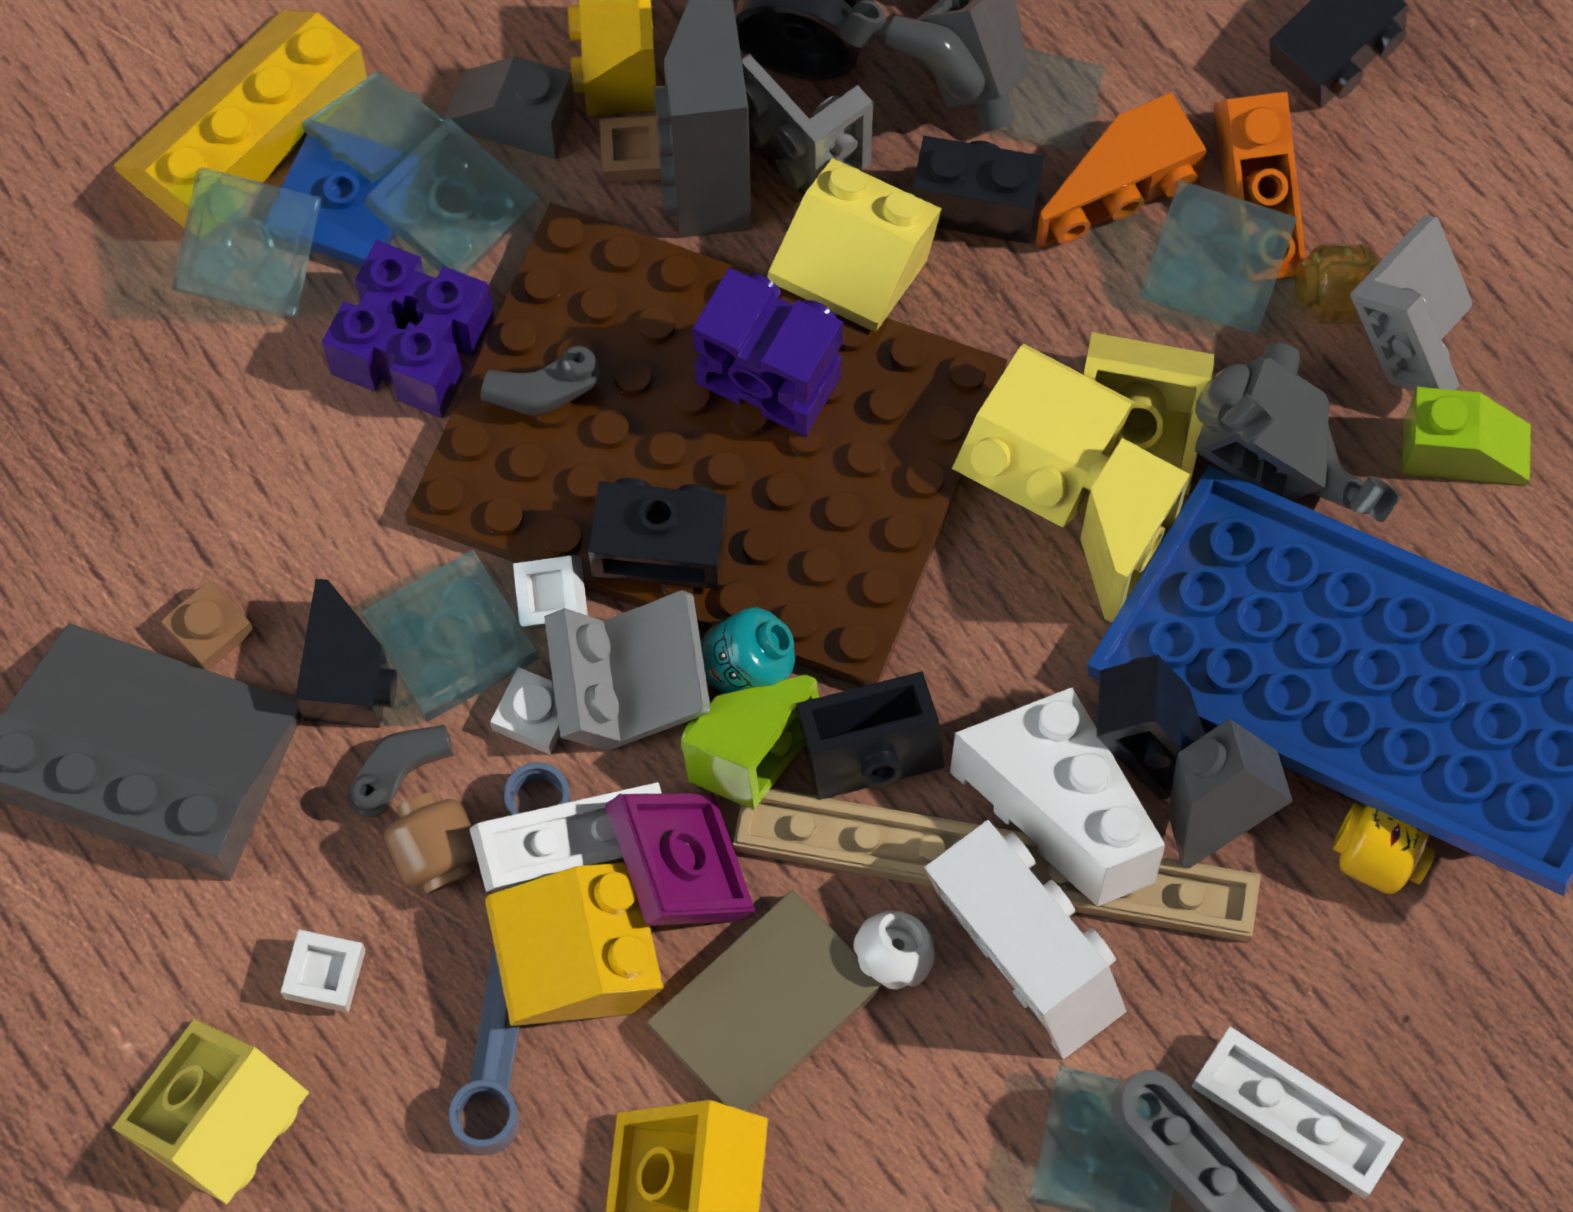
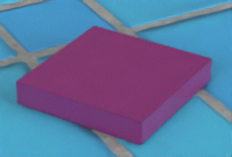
[605,793,755,926]

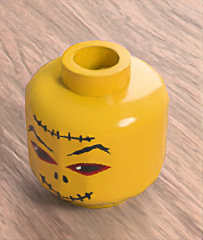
[1332,803,1436,895]

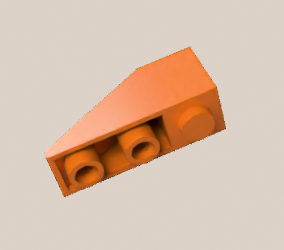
[1035,92,1206,249]
[1213,92,1308,282]

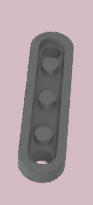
[1111,1070,1298,1212]

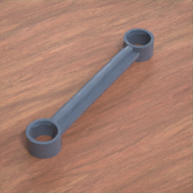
[449,762,572,1155]

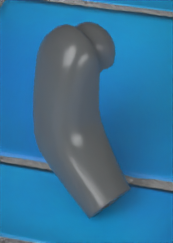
[480,345,600,416]
[348,725,454,818]

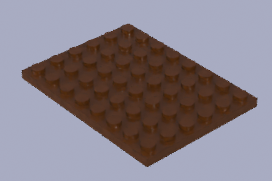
[405,202,1007,687]

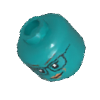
[701,607,795,694]

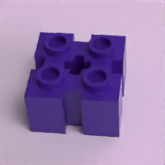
[321,240,495,418]
[692,267,843,437]

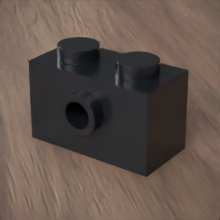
[1270,0,1408,109]
[912,135,1044,244]
[588,478,728,590]
[796,671,945,800]

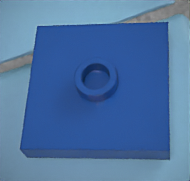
[263,124,425,267]

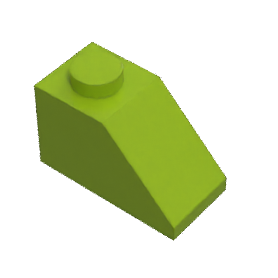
[1402,387,1531,486]
[681,675,819,810]

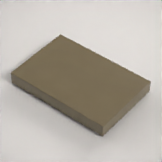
[647,890,884,1112]

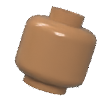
[384,792,477,894]

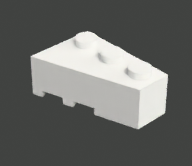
[950,687,1165,907]
[924,820,1127,1060]

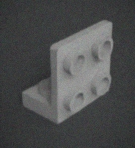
[741,54,873,192]
[1350,215,1472,392]
[544,590,710,751]

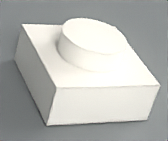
[513,555,588,627]
[490,667,560,755]
[280,929,366,1013]

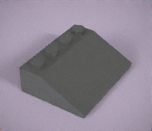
[654,0,751,238]
[0,623,302,881]

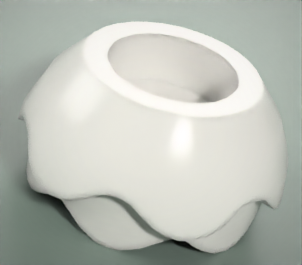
[854,911,935,989]

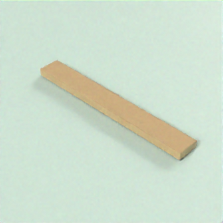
[733,788,1261,943]

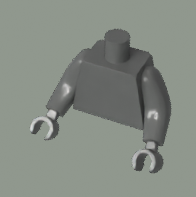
[839,0,1028,131]
[1195,343,1401,523]

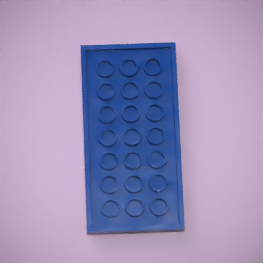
[1087,466,1573,896]

